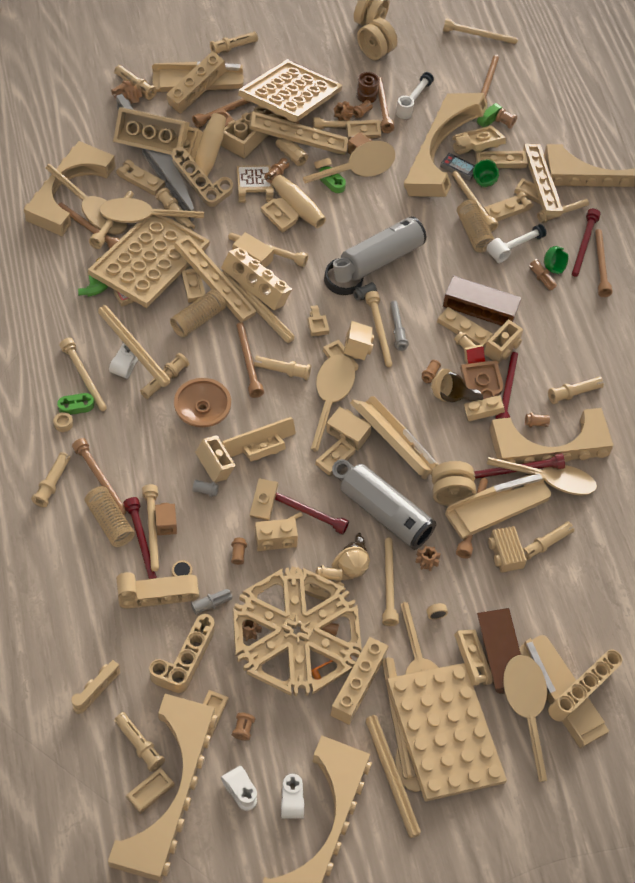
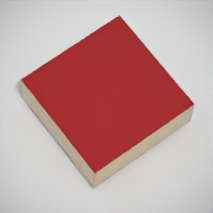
[464,345,485,364]

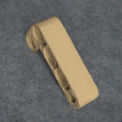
[172,147,233,207]
[116,572,200,609]
[149,614,214,693]

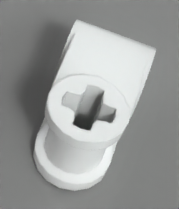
[109,343,138,379]
[221,765,257,811]
[281,774,304,819]

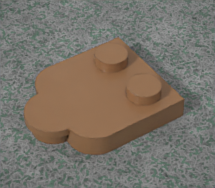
[460,360,503,401]

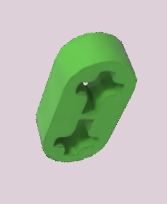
[477,103,503,127]
[320,166,346,193]
[57,393,94,415]

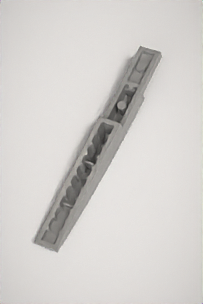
[116,94,194,221]

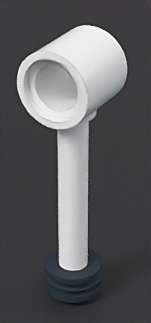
[396,72,434,119]
[486,224,547,263]

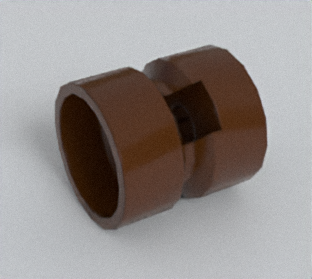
[356,72,379,103]

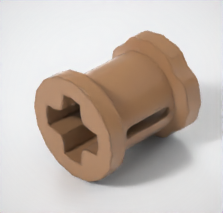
[496,108,517,129]
[232,713,255,741]

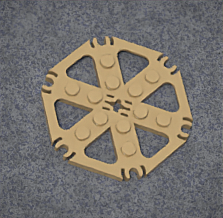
[233,567,362,696]

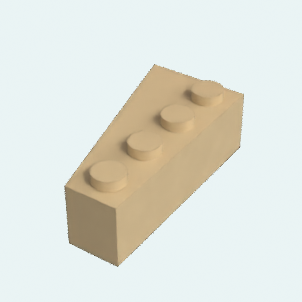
[221,106,283,159]

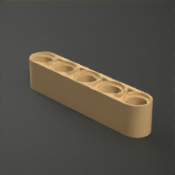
[548,650,623,722]

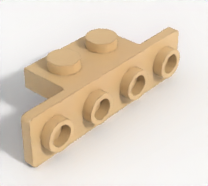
[222,417,296,462]

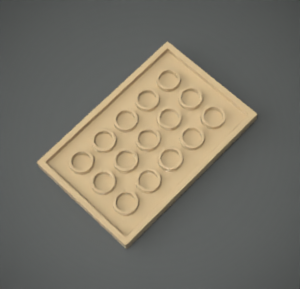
[238,60,343,122]
[88,215,210,308]
[386,663,507,802]

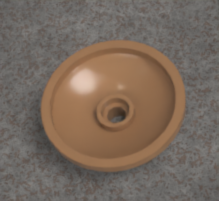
[174,378,231,427]

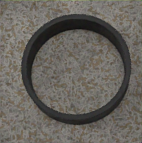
[324,258,364,295]

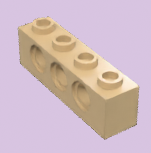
[166,51,226,114]
[221,248,292,310]
[331,637,388,725]

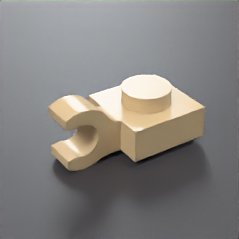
[307,305,329,337]

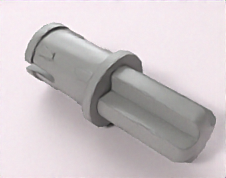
[191,589,232,615]

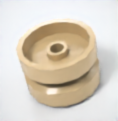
[354,0,390,25]
[357,18,398,60]
[431,461,476,506]

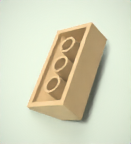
[113,107,190,156]

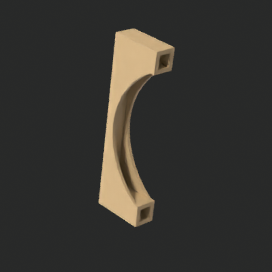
[404,93,487,197]
[544,144,635,187]
[108,694,218,882]
[262,735,372,883]

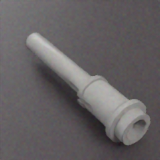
[391,301,409,351]

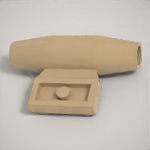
[176,113,226,182]
[261,175,326,233]

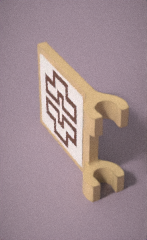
[237,165,273,203]

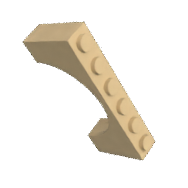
[24,141,115,236]
[489,408,613,464]

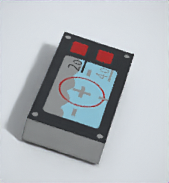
[440,153,475,181]

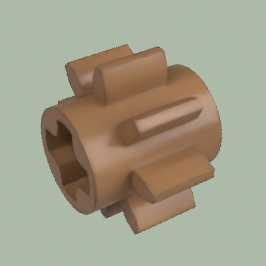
[122,85,142,104]
[334,101,354,121]
[415,545,441,571]
[242,620,262,641]

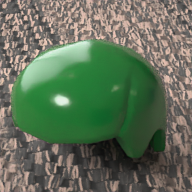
[473,159,499,187]
[543,246,569,274]

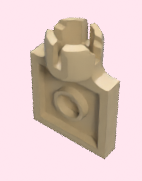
[452,126,506,155]

